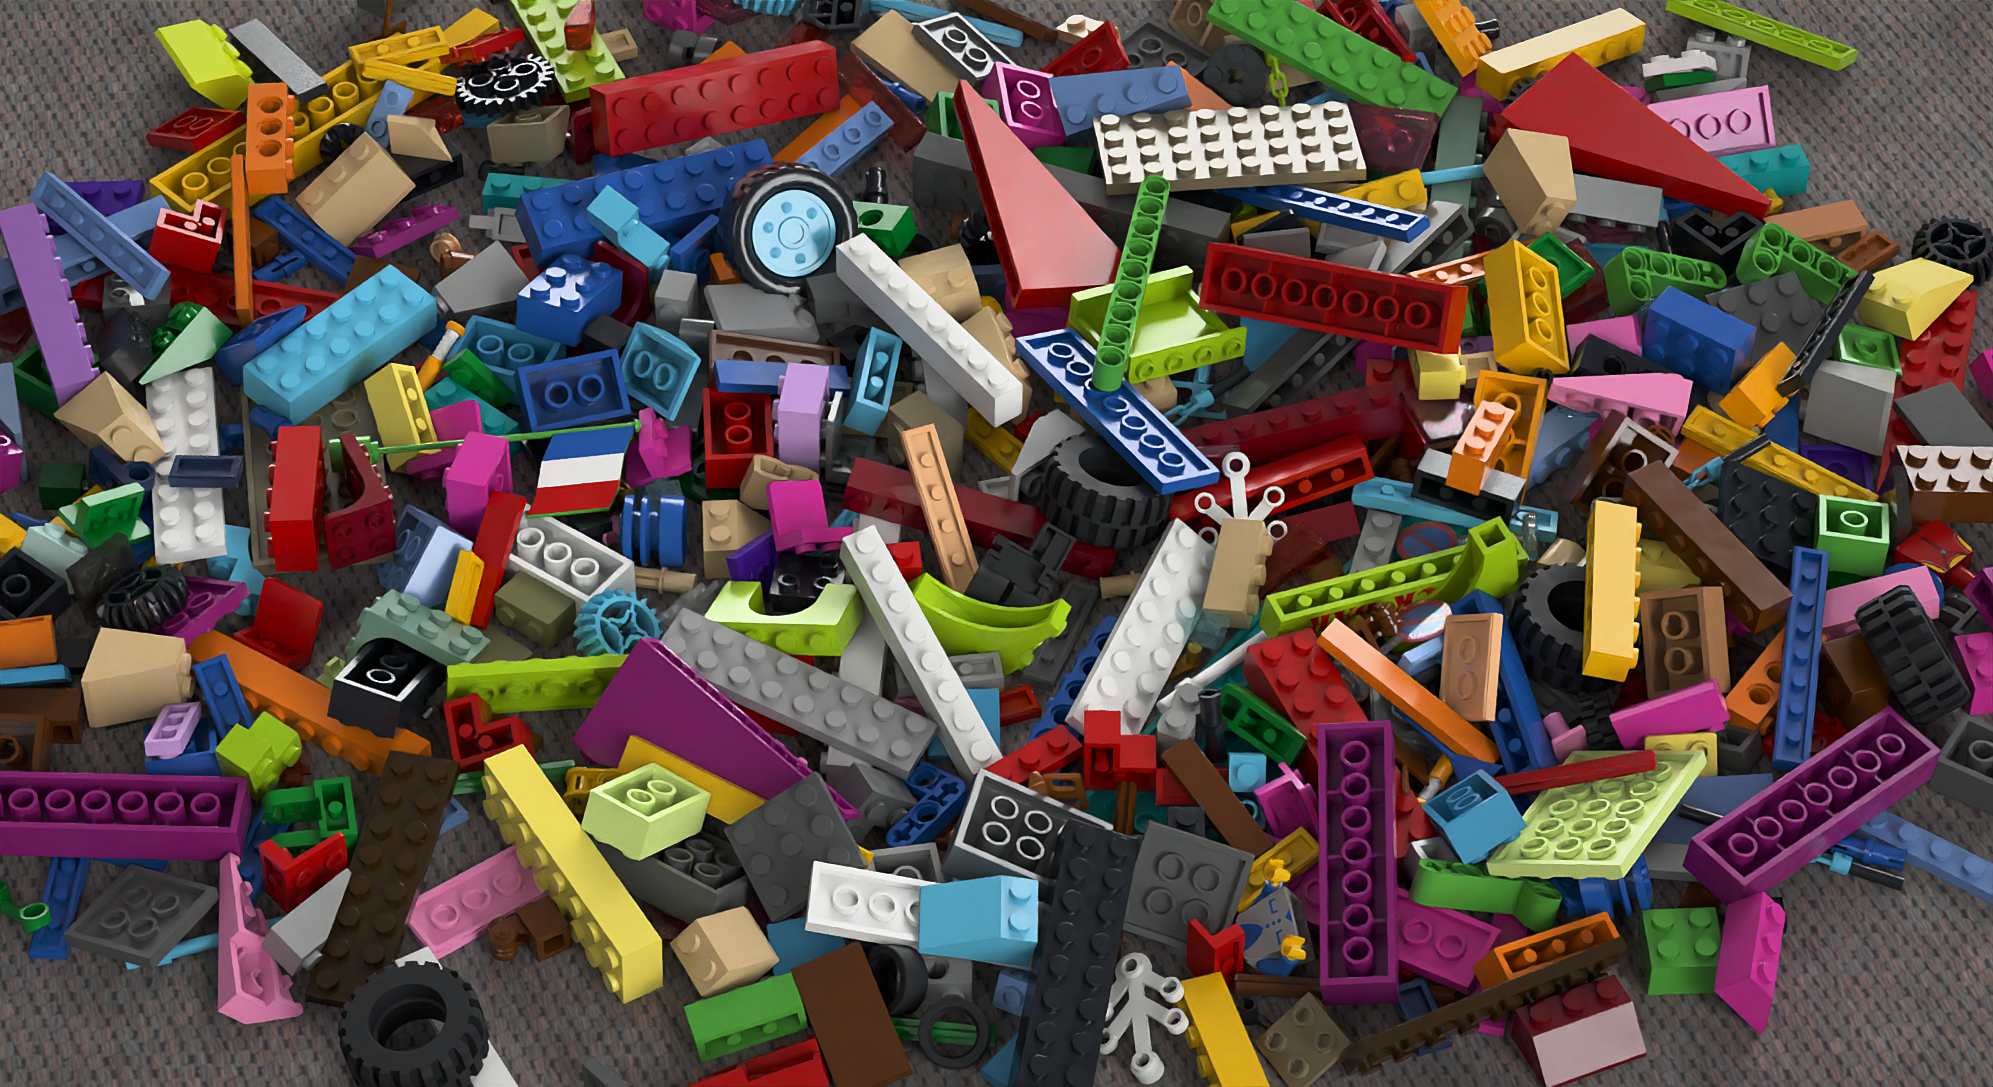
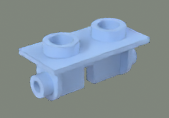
[364,79,414,149]

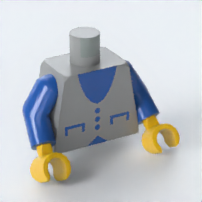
[1236,859,1316,978]

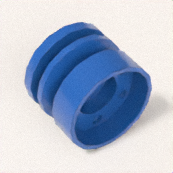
[619,495,687,568]
[1578,853,1653,921]

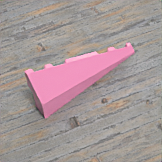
[218,852,303,1024]

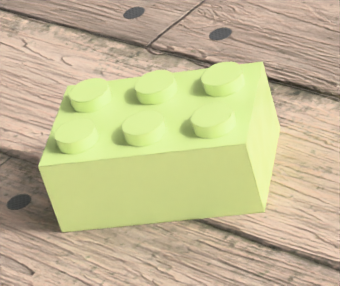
[581,762,711,861]

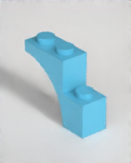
[586,185,671,290]
[206,524,266,616]

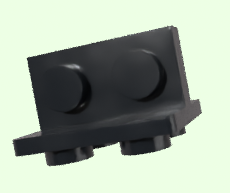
[769,553,847,613]

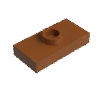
[1833,229,1900,273]

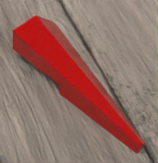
[1315,0,1418,63]
[685,1033,830,1087]

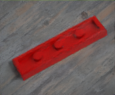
[469,490,527,630]

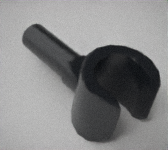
[478,160,524,182]
[1236,996,1274,1030]

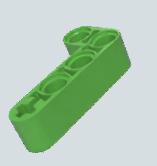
[1736,223,1859,306]
[1604,246,1727,317]
[1408,859,1562,932]

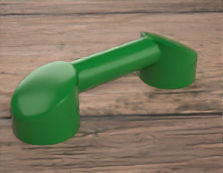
[0,879,52,933]

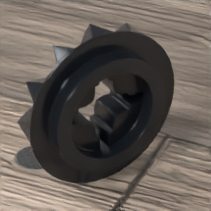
[320,123,365,166]

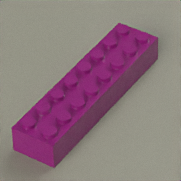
[1682,706,1941,906]
[1318,720,1399,1006]
[0,771,252,861]

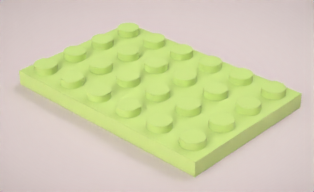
[1486,750,1707,880]

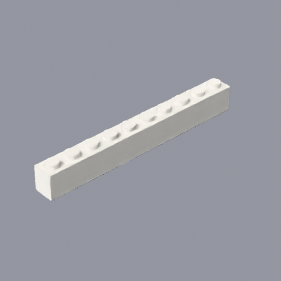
[820,514,903,787]

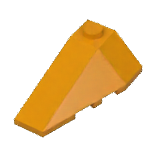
[1473,369,1548,505]

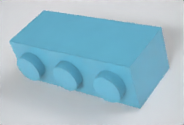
[842,327,903,436]

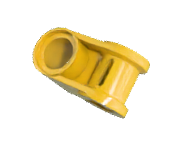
[562,767,627,815]

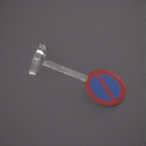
[1395,512,1539,561]
[1332,599,1452,703]

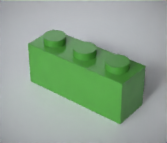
[684,972,809,1062]

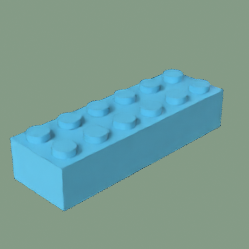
[243,264,437,426]

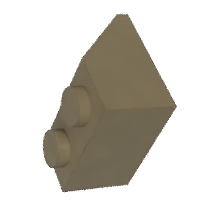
[487,105,570,167]

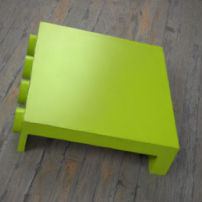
[1069,266,1248,385]

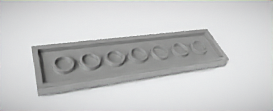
[660,607,938,781]

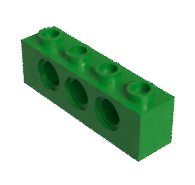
[852,201,917,256]

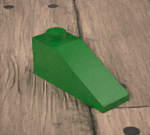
[1220,682,1309,769]

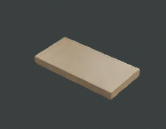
[850,9,982,107]

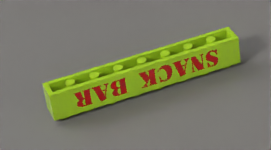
[1259,532,1529,639]

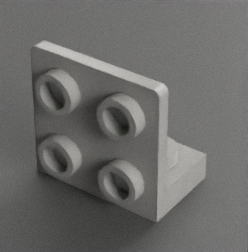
[1686,28,1752,82]

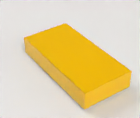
[445,550,485,626]

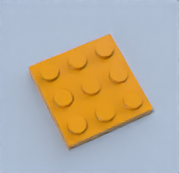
[1412,0,1493,77]

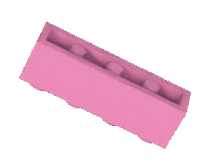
[1822,565,1939,641]

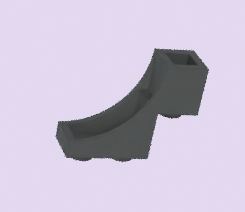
[806,272,911,355]

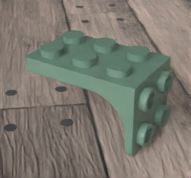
[343,589,491,668]

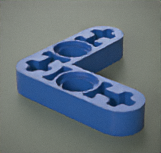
[883,760,968,848]

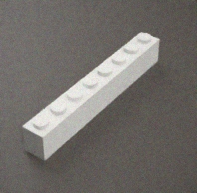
[836,233,1023,428]
[839,525,1003,792]

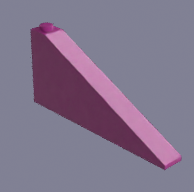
[572,638,862,820]

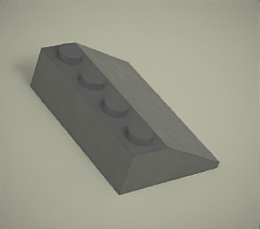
[940,768,1114,902]
[597,827,757,924]

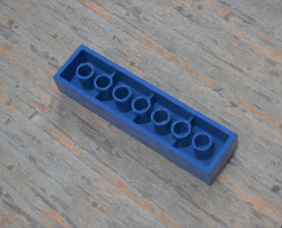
[515,138,773,269]

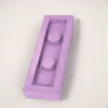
[144,702,202,759]

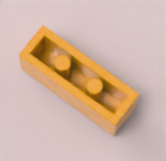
[1718,341,1801,430]

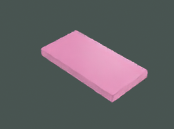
[407,844,549,960]

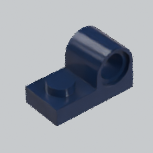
[88,445,156,509]

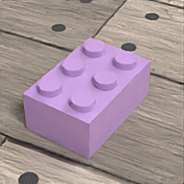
[772,362,830,478]

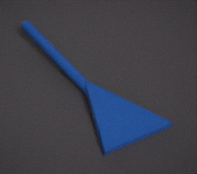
[1396,708,1503,782]

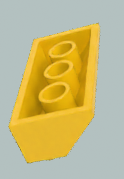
[1483,238,1570,375]

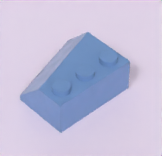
[376,504,474,608]

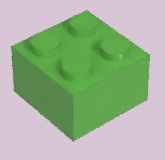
[1813,494,1889,577]
[1637,907,1722,995]

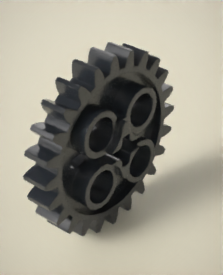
[454,53,557,118]

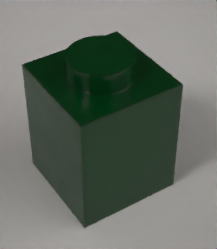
[38,463,93,510]

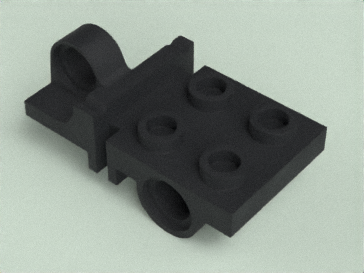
[963,522,1077,608]

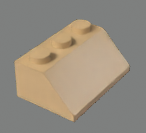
[295,132,416,248]
[960,305,1033,425]

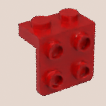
[231,577,323,671]

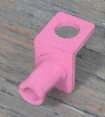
[1543,712,1589,766]

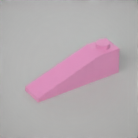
[1547,373,1693,439]

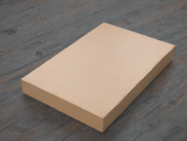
[1439,613,1503,722]

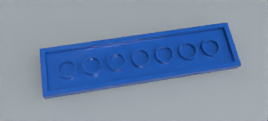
[1014,327,1220,495]

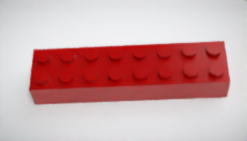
[589,40,840,157]
[1198,242,1469,354]
[1242,627,1439,882]

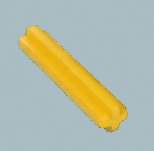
[363,59,457,96]

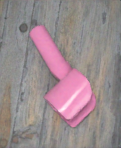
[602,515,622,552]

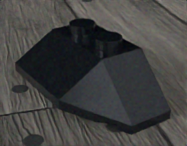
[802,0,871,35]

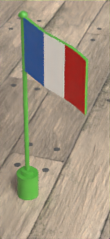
[329,419,642,519]

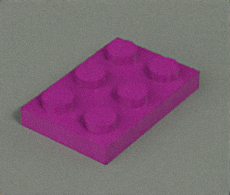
[347,203,459,259]

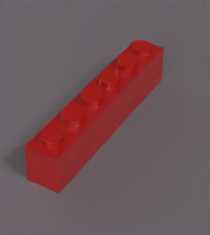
[1168,432,1375,540]

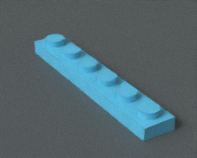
[1351,476,1558,543]

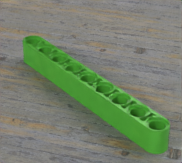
[1092,175,1170,392]

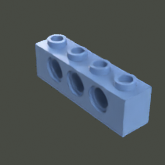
[795,101,894,180]

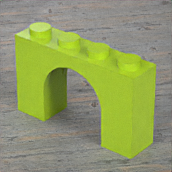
[704,581,865,656]

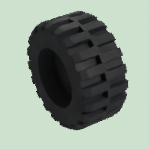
[1038,433,1175,550]
[1508,562,1643,694]
[1854,585,1971,726]
[338,961,490,1087]

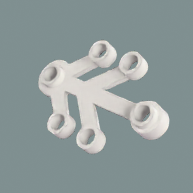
[1194,452,1288,549]
[1099,952,1189,1084]

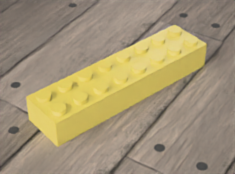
[481,744,663,1004]

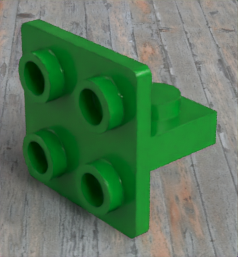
[58,482,153,555]

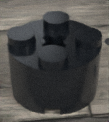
[1203,41,1271,107]

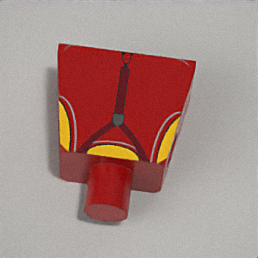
[1891,519,1976,591]

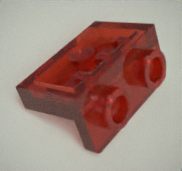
[404,95,466,134]

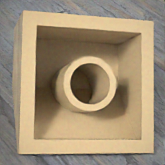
[702,500,772,579]
[669,906,780,999]

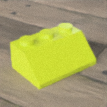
[154,19,255,110]

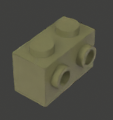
[494,570,576,649]

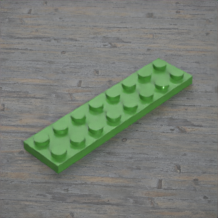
[1205,0,1458,140]

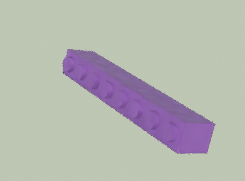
[0,202,100,409]

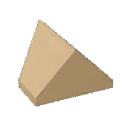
[387,114,453,162]

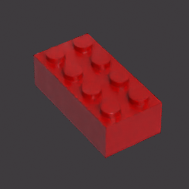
[264,426,327,572]

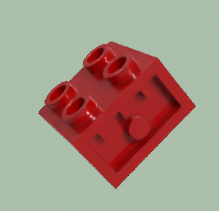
[259,832,349,914]

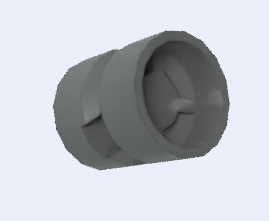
[668,29,723,69]
[1473,191,1518,249]

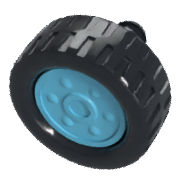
[717,161,859,298]

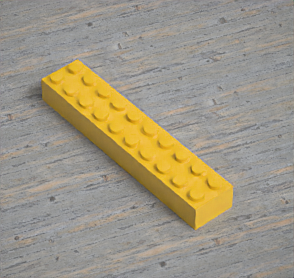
[149,32,440,221]

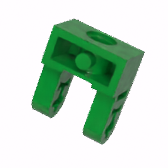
[261,776,358,861]

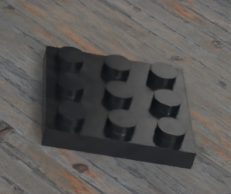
[1717,459,1816,579]

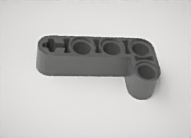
[665,317,717,444]

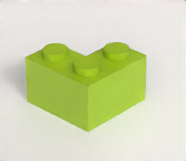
[214,711,302,802]

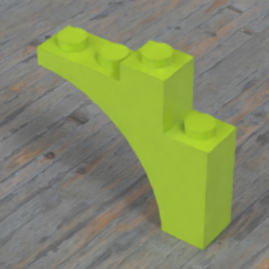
[1380,516,1519,657]
[907,572,1071,676]

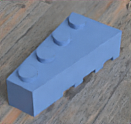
[1048,65,1192,146]

